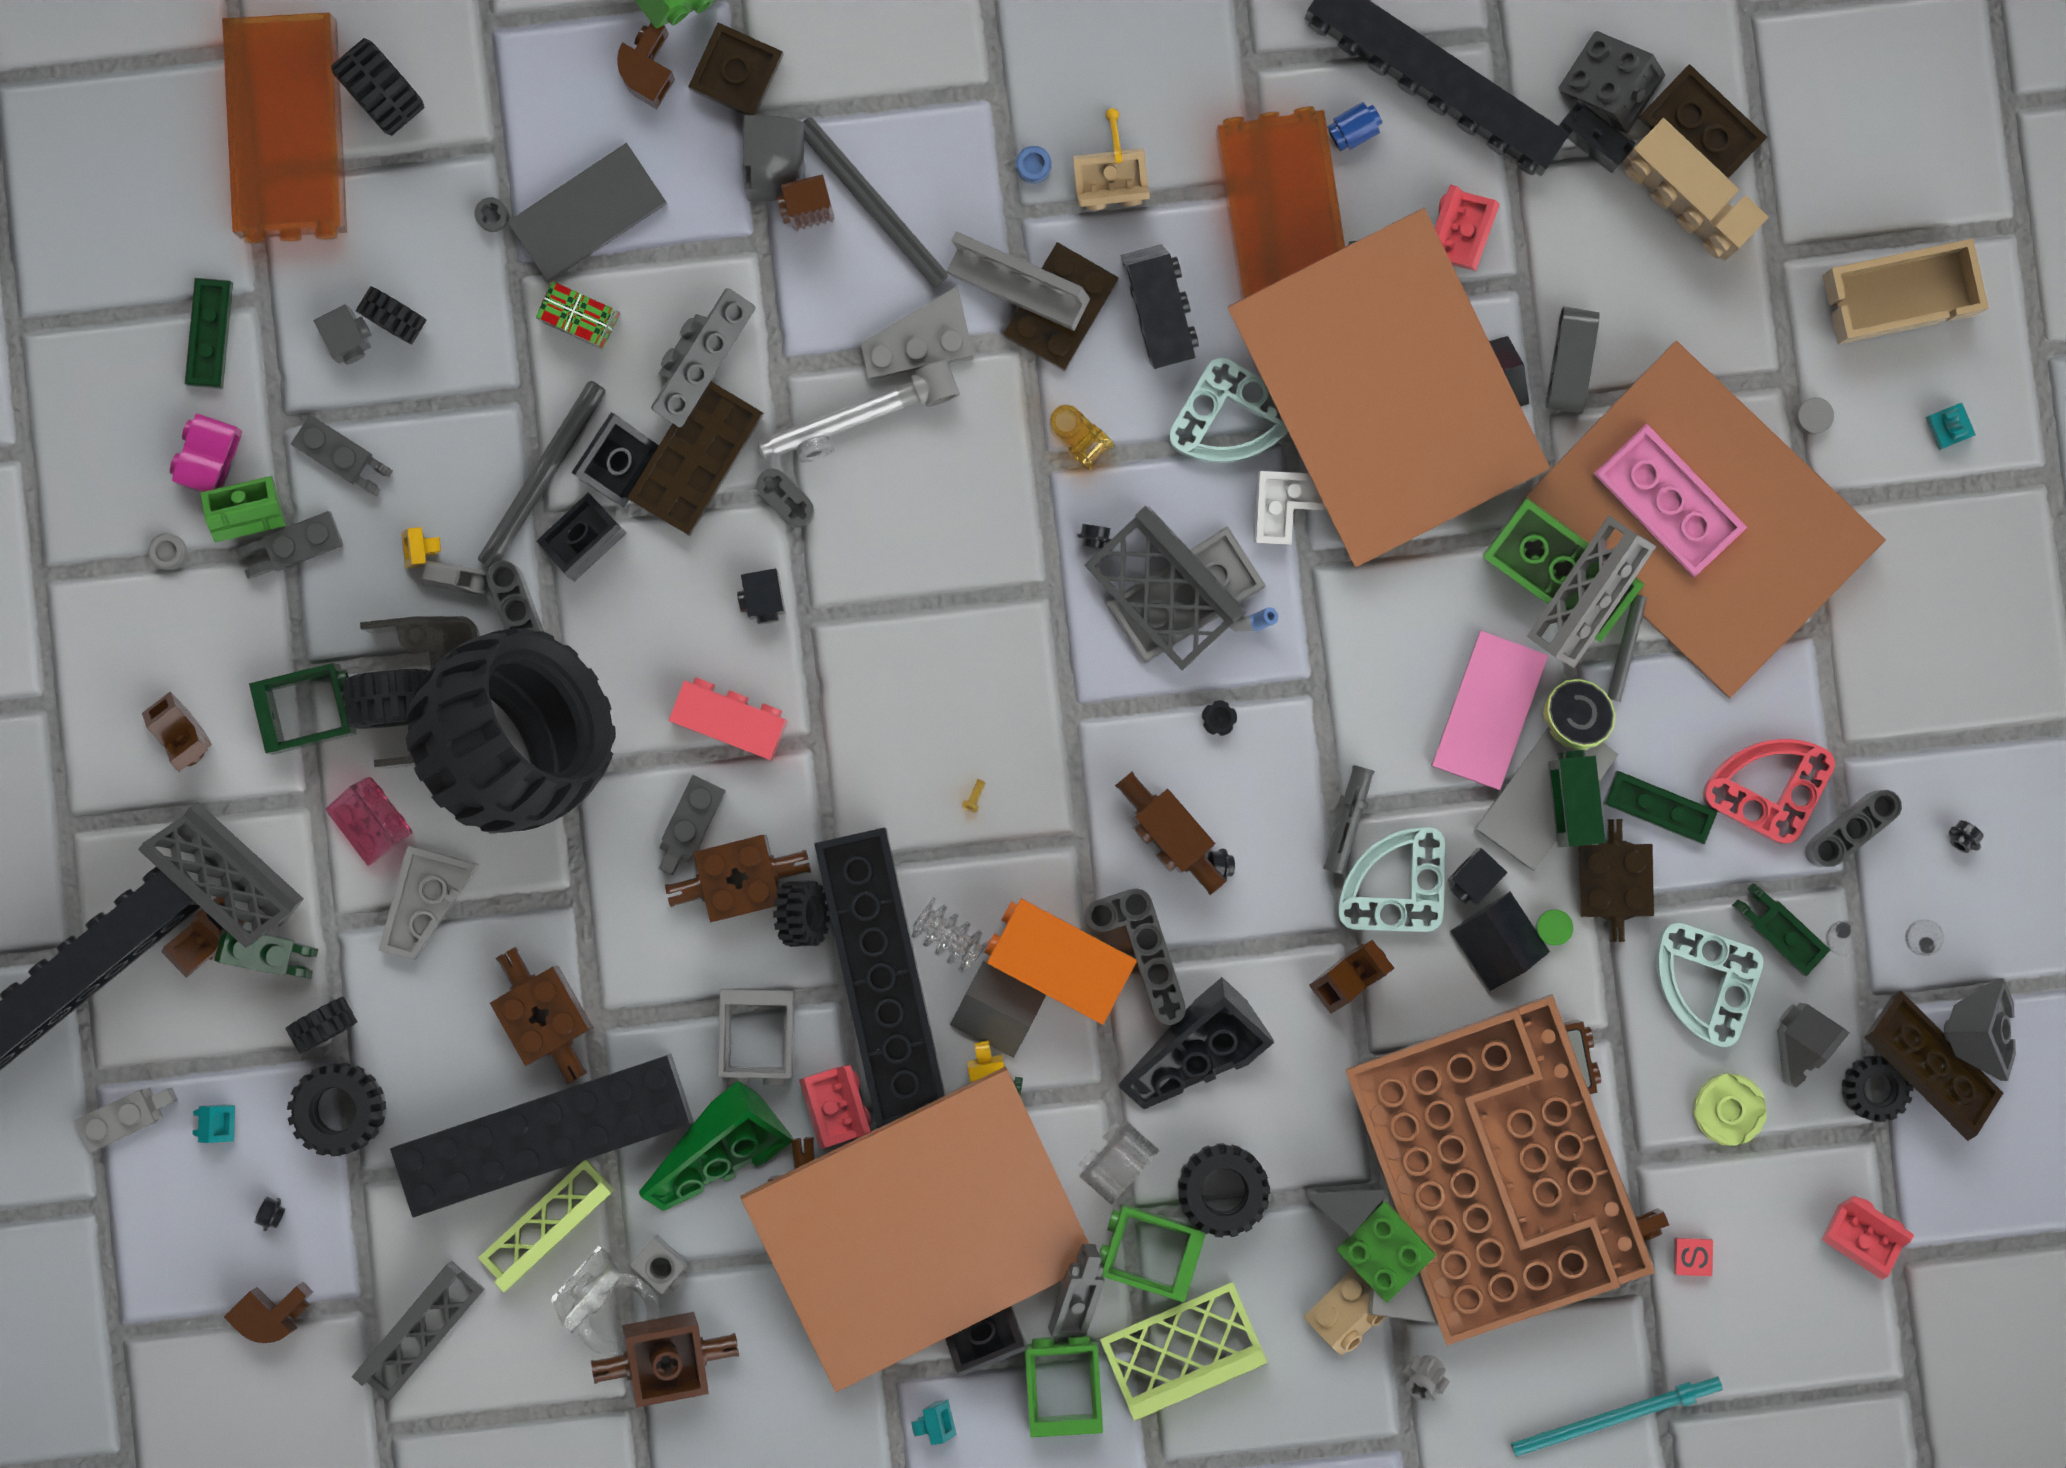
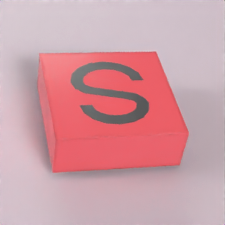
[1674,1237,1713,1276]

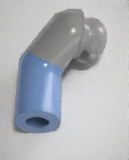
[1230,607,1278,631]

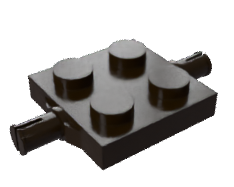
[1579,819,1654,942]

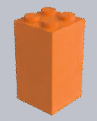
[984,898,1137,1025]

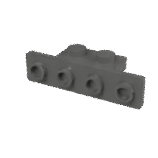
[651,288,756,427]

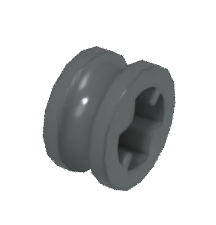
[475,197,509,232]

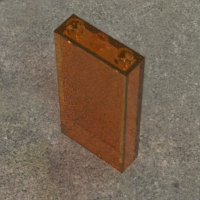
[222,12,347,244]
[1216,106,1345,299]

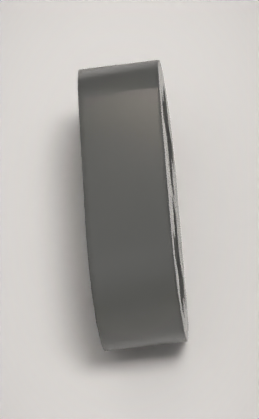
[756,469,815,528]

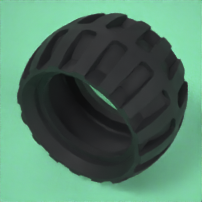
[405,629,616,833]

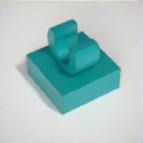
[1925,402,1976,450]
[192,1104,235,1143]
[911,1399,957,1445]

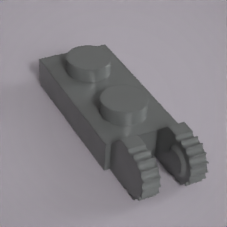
[291,415,393,496]
[236,511,344,579]

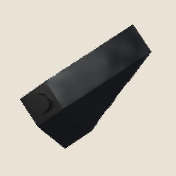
[1119,977,1274,1109]

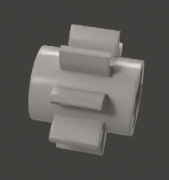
[1402,1355,1450,1401]

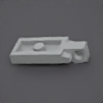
[74,1087,178,1153]

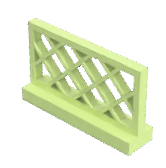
[1100,1282,1268,1421]

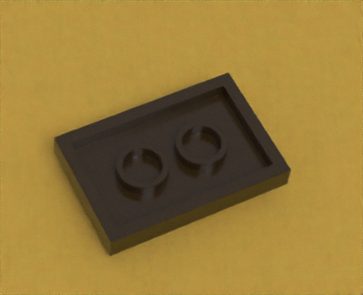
[1638,64,1767,178]
[1003,242,1119,372]

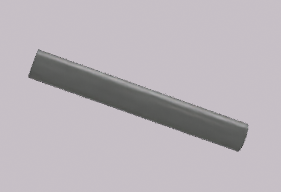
[1607,595,1647,702]

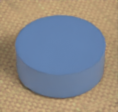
[1016,146,1052,184]

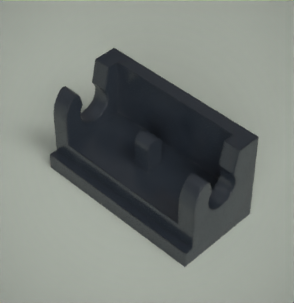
[1559,99,1636,173]

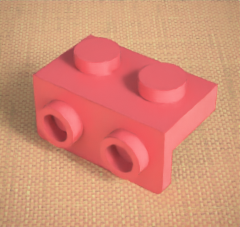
[1434,185,1500,271]
[799,1064,871,1149]
[1822,1196,1914,1280]

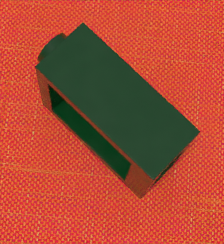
[249,663,357,755]
[1548,749,1605,848]

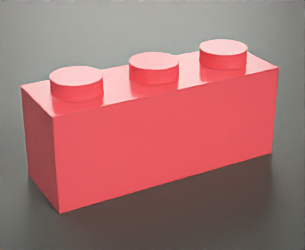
[668,677,788,761]

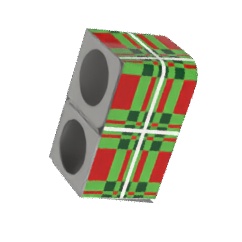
[536,281,621,349]

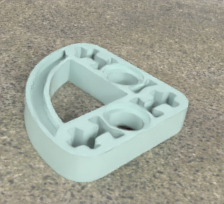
[1169,358,1288,463]
[1337,827,1445,932]
[1656,923,1764,1047]

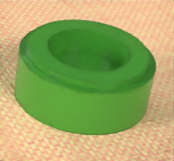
[1536,909,1573,946]

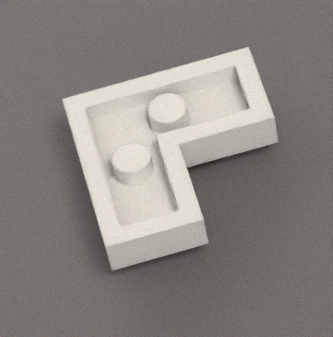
[1254,471,1327,545]

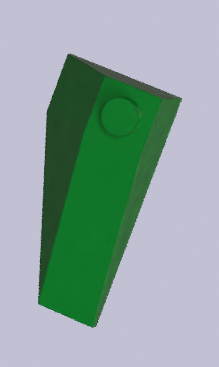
[639,1081,793,1211]

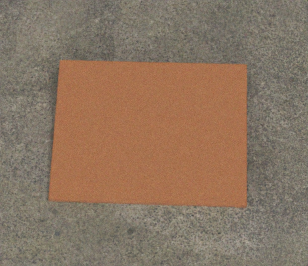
[1227,208,1550,568]
[1521,340,1886,698]
[1345,994,1655,1346]
[740,1066,1089,1392]

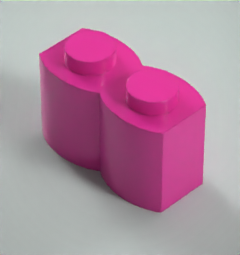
[169,413,242,492]

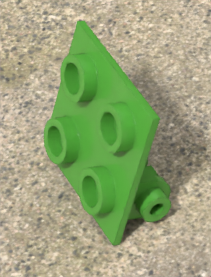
[1336,1201,1437,1303]

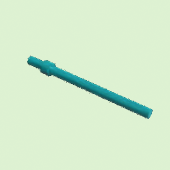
[1511,1376,1723,1457]

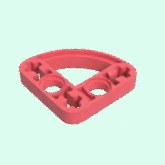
[1702,739,1835,844]

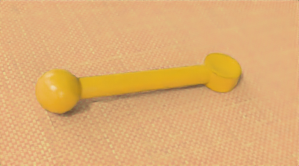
[1105,108,1122,164]

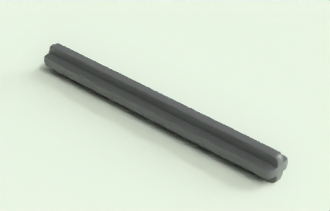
[803,117,948,287]
[478,381,606,567]

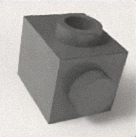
[313,304,372,365]

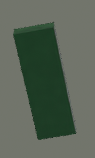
[185,278,233,389]
[1603,771,1718,845]

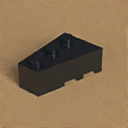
[1120,244,1199,369]

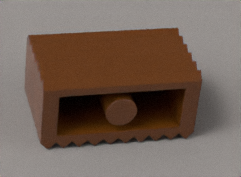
[776,174,835,231]

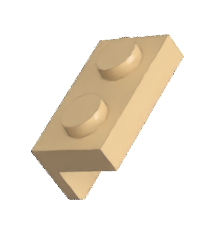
[1072,148,1150,210]
[1303,1268,1386,1355]

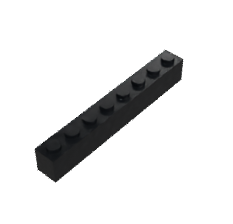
[1304,0,1570,176]

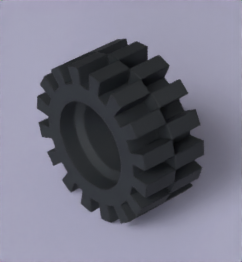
[355,286,427,345]
[773,881,830,947]
[285,996,358,1054]
[1842,1055,1913,1122]

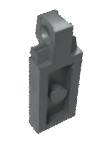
[659,775,726,875]
[1048,1244,1105,1337]

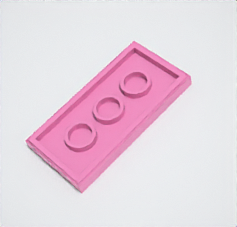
[1594,423,1748,578]
[1431,631,1548,790]

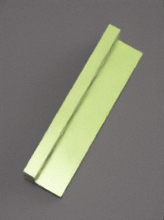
[478,1160,615,1293]

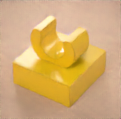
[401,527,441,569]
[967,1040,1005,1082]

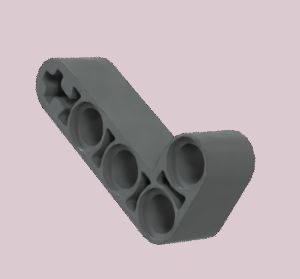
[1085,888,1186,1025]

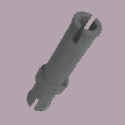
[1323,765,1375,875]

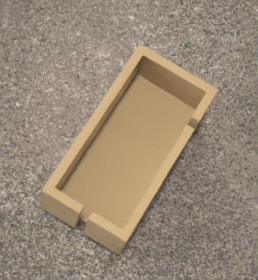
[1622,117,1769,261]
[1822,238,1989,345]

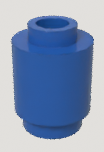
[1327,102,1383,152]

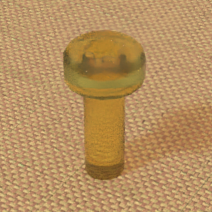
[962,779,986,813]

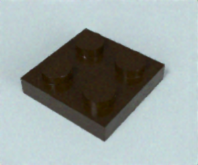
[688,22,784,115]

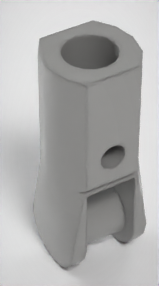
[422,560,487,595]

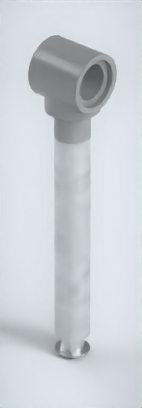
[758,360,960,460]

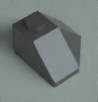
[1944,978,2016,1081]
[1777,1003,1850,1088]

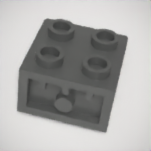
[1558,31,1666,134]

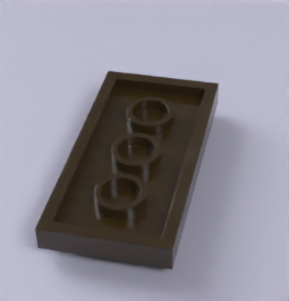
[1864,991,2003,1141]

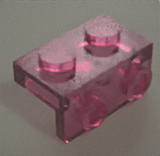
[325,777,413,866]

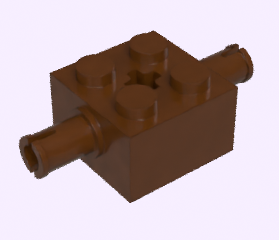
[1115,771,1227,895]
[665,834,811,923]
[490,947,594,1084]
[591,1312,739,1408]

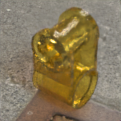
[1049,404,1115,471]

